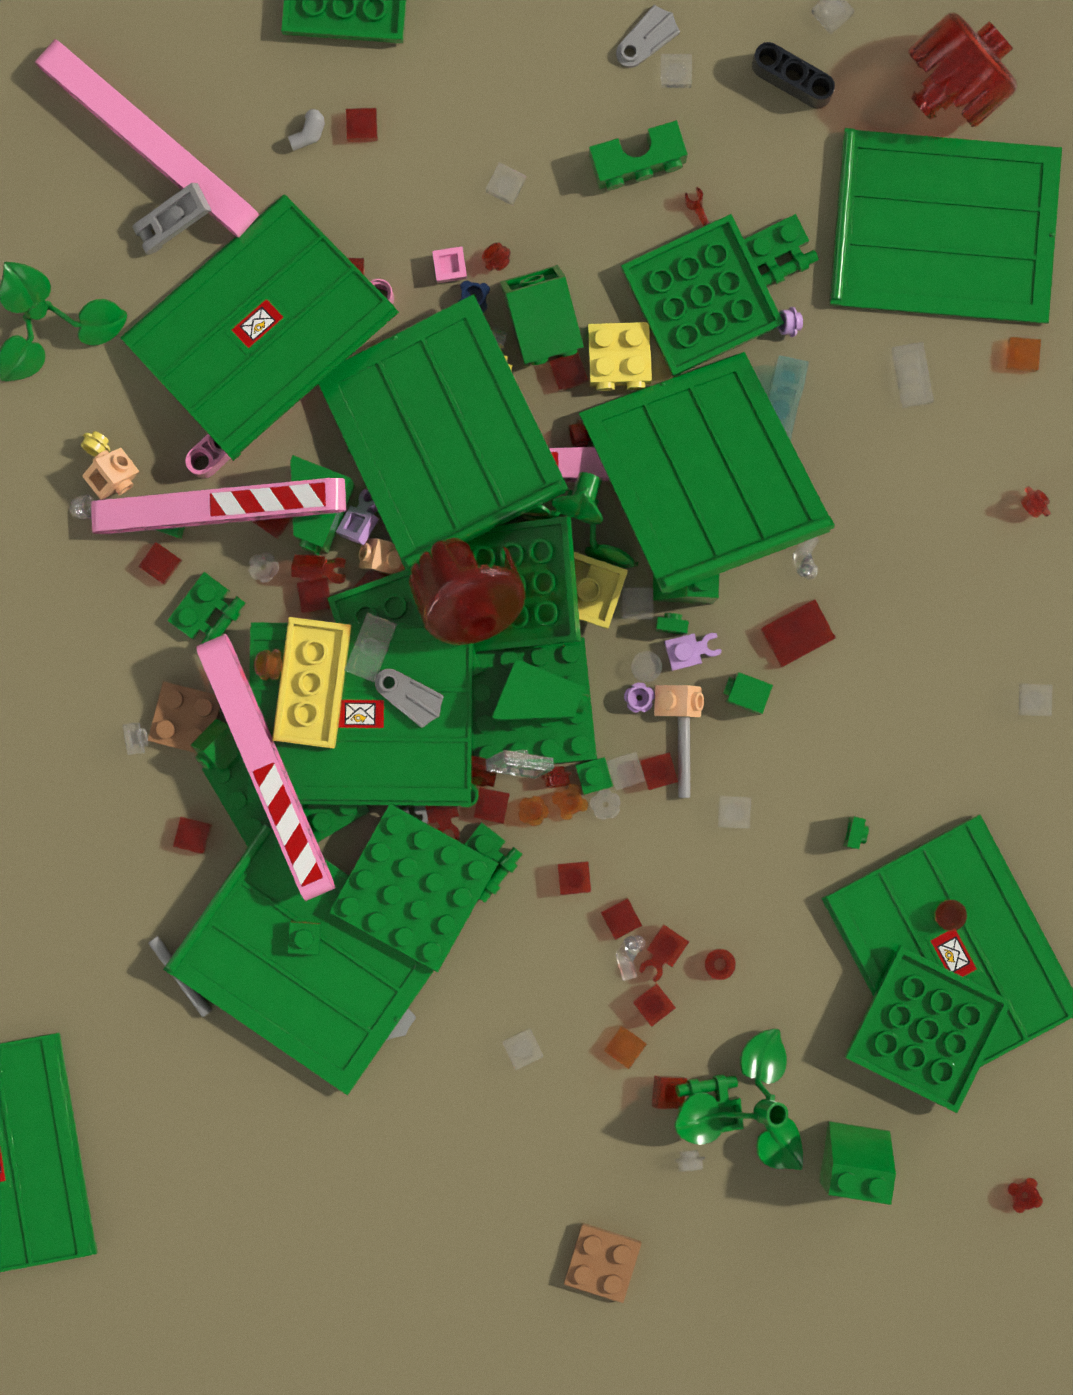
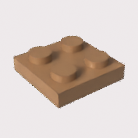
[148,681,221,753]
[564,1223,642,1303]

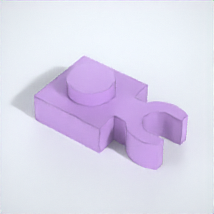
[336,489,379,545]
[664,633,721,671]

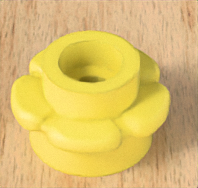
[81,431,110,457]

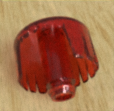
[908,12,1018,127]
[409,538,525,645]

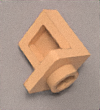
[358,538,405,575]
[654,685,704,717]

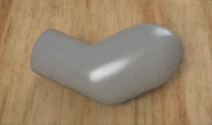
[288,109,325,151]

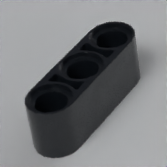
[752,42,835,109]

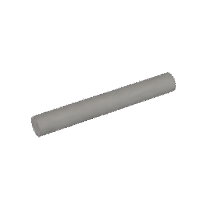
[678,717,691,798]
[148,936,212,1017]

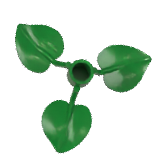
[0,262,127,382]
[520,472,639,569]
[674,1029,803,1170]

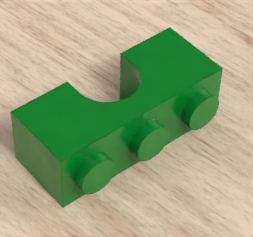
[589,120,688,191]

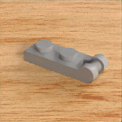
[132,183,212,255]

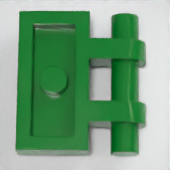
[744,214,819,286]
[167,572,246,645]
[465,822,523,903]
[675,1074,744,1133]

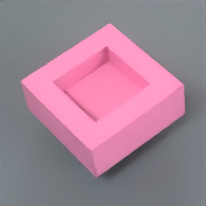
[432,247,467,284]

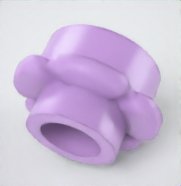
[778,307,803,337]
[624,682,655,713]

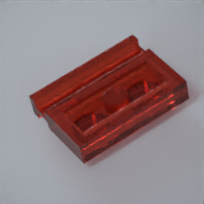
[760,599,836,668]

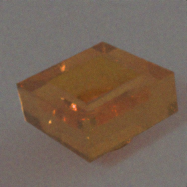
[1006,337,1041,372]
[604,1025,647,1069]

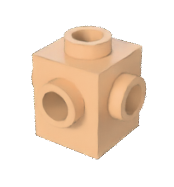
[83,447,139,500]

